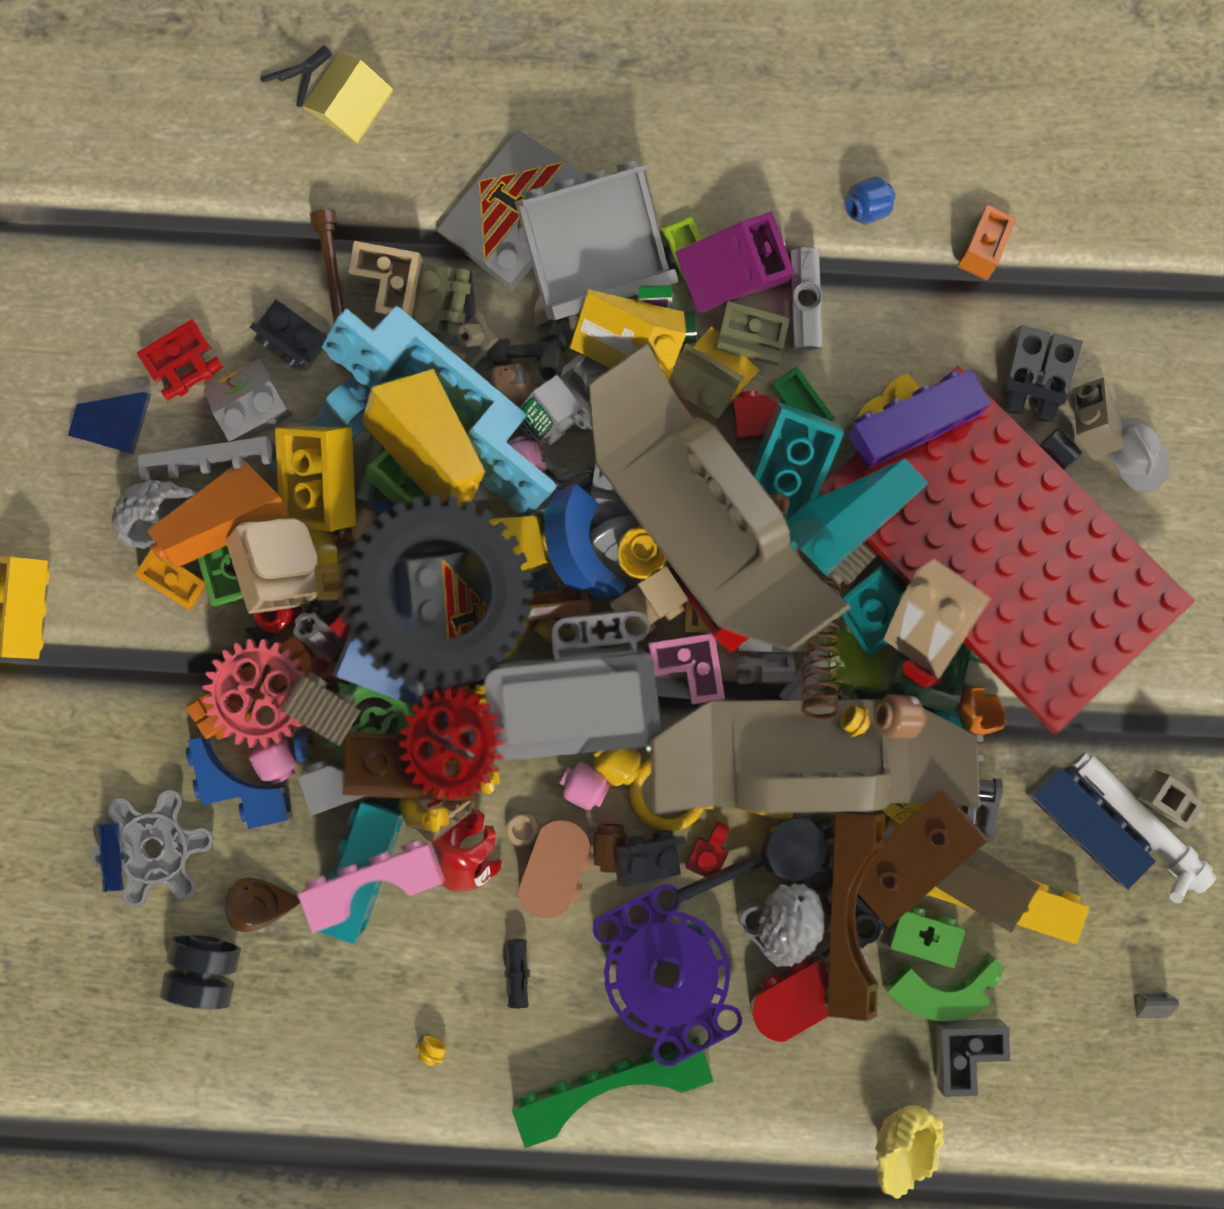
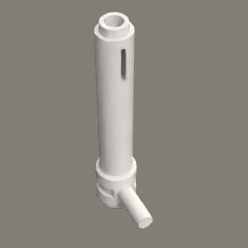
[1071,752,1216,903]

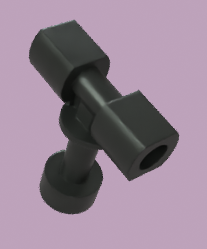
[491,318,572,381]

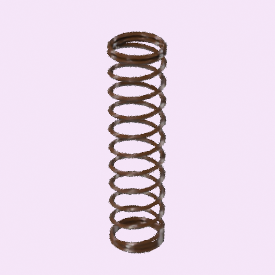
[801,577,841,720]

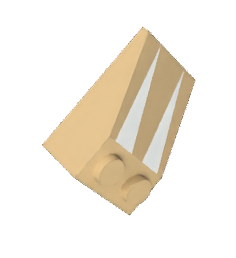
[883,559,990,678]

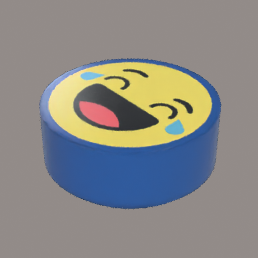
[294,728,313,762]

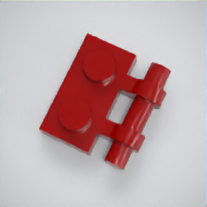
[137,319,223,401]

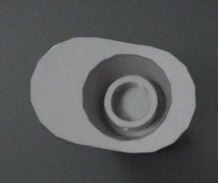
[1108,418,1170,492]

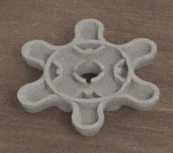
[91,790,214,908]

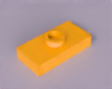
[134,549,206,611]

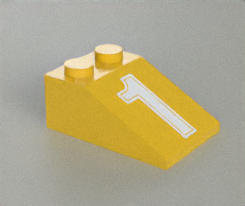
[570,289,686,381]

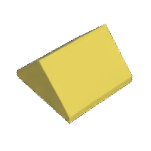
[303,53,393,144]

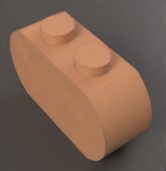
[518,817,594,918]

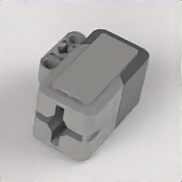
[485,609,661,760]

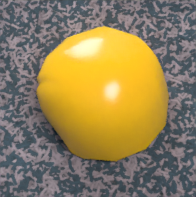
[617,525,666,579]

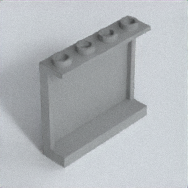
[515,160,678,320]

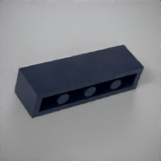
[1026,766,1156,890]

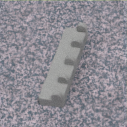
[138,436,276,482]

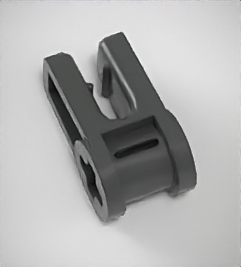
[962,778,1003,840]

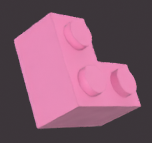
[648,634,725,704]

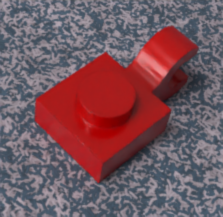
[685,820,730,877]

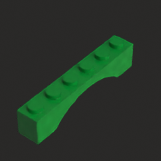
[512,1036,714,1148]

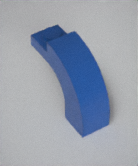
[545,483,626,601]

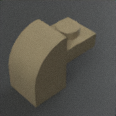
[1137,770,1205,831]

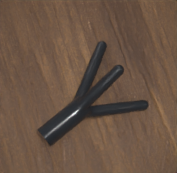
[260,45,332,107]

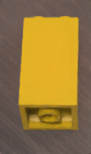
[362,369,485,507]

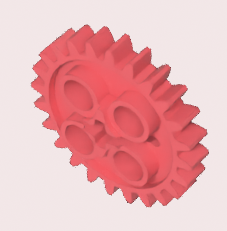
[202,639,310,748]

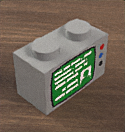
[519,375,582,446]

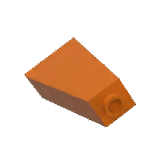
[147,459,290,568]

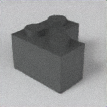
[935,1019,1010,1097]

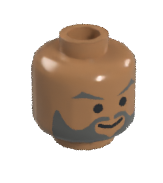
[486,363,533,407]

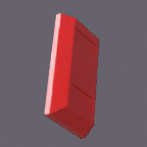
[903,660,943,687]

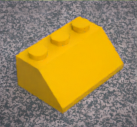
[275,425,356,532]
[0,556,50,659]

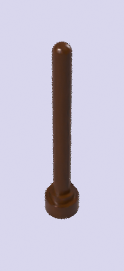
[309,209,345,367]

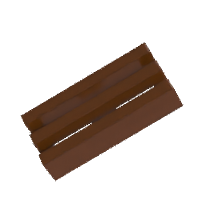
[525,588,590,621]

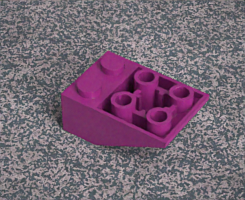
[675,211,794,314]

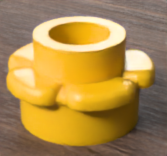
[840,704,870,737]
[415,1036,447,1066]

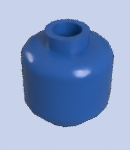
[845,176,895,225]

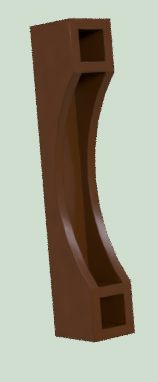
[824,811,885,1022]

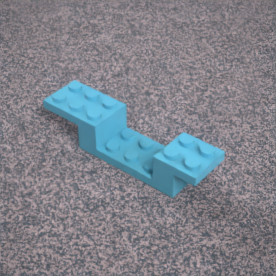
[321,306,557,516]

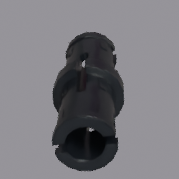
[504,939,531,1009]

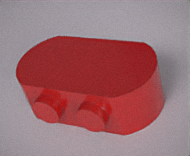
[750,956,829,1042]

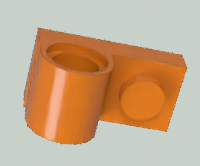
[957,205,1016,281]

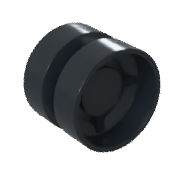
[160,935,241,1009]

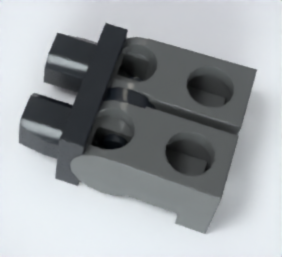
[1000,325,1083,422]

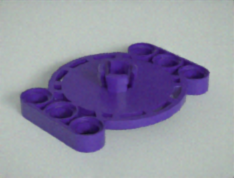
[593,884,743,1067]

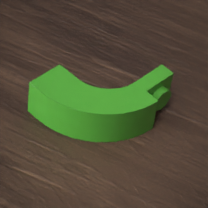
[883,953,1005,1021]

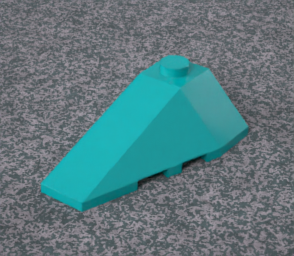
[786,458,928,576]

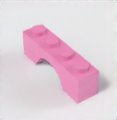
[298,839,445,933]

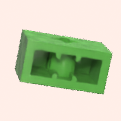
[885,905,966,969]

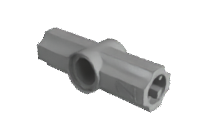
[790,247,823,351]

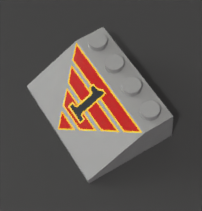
[436,130,587,292]

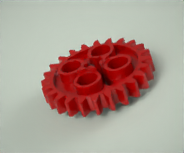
[399,688,505,800]

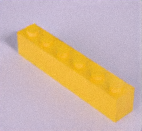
[927,858,1090,945]

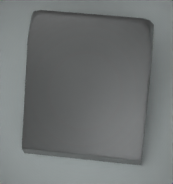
[1135,992,1179,1019]

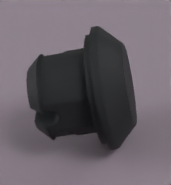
[245,625,274,648]

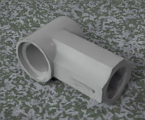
[293,612,345,664]
[778,645,842,700]

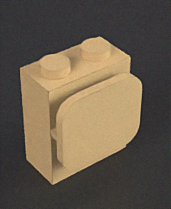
[226,518,318,614]

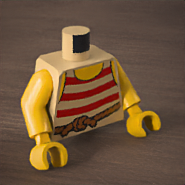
[398,772,500,843]

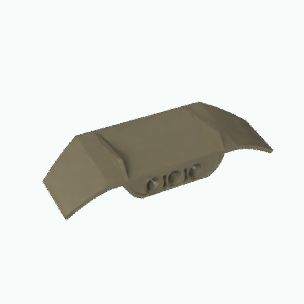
[589,343,850,651]
[650,699,980,814]

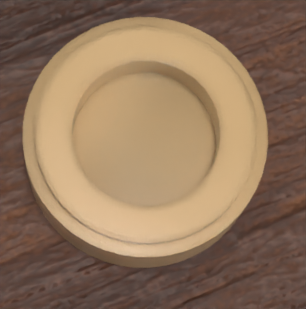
[506,813,539,847]

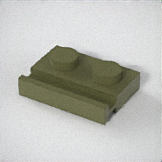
[715,301,790,366]
[668,343,744,419]

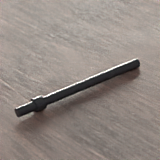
[674,817,836,903]

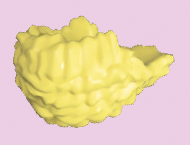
[875,1105,945,1198]

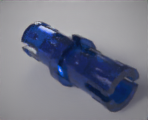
[97,823,125,892]

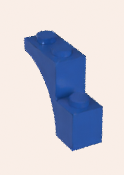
[186,737,293,829]

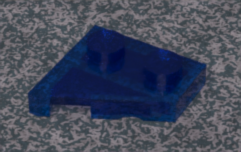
[67,392,151,455]

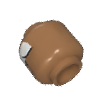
[874,694,927,739]

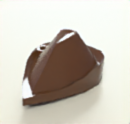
[225,877,301,932]

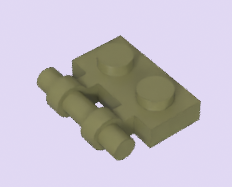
[412,263,471,336]

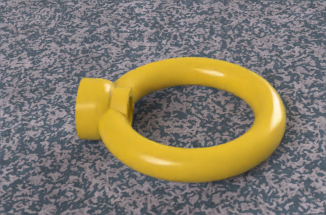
[629,758,714,832]

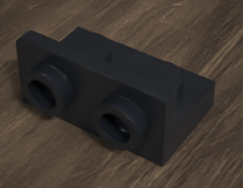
[250,299,328,370]
[613,830,685,887]

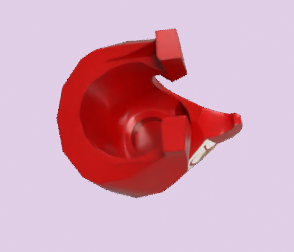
[432,809,502,892]

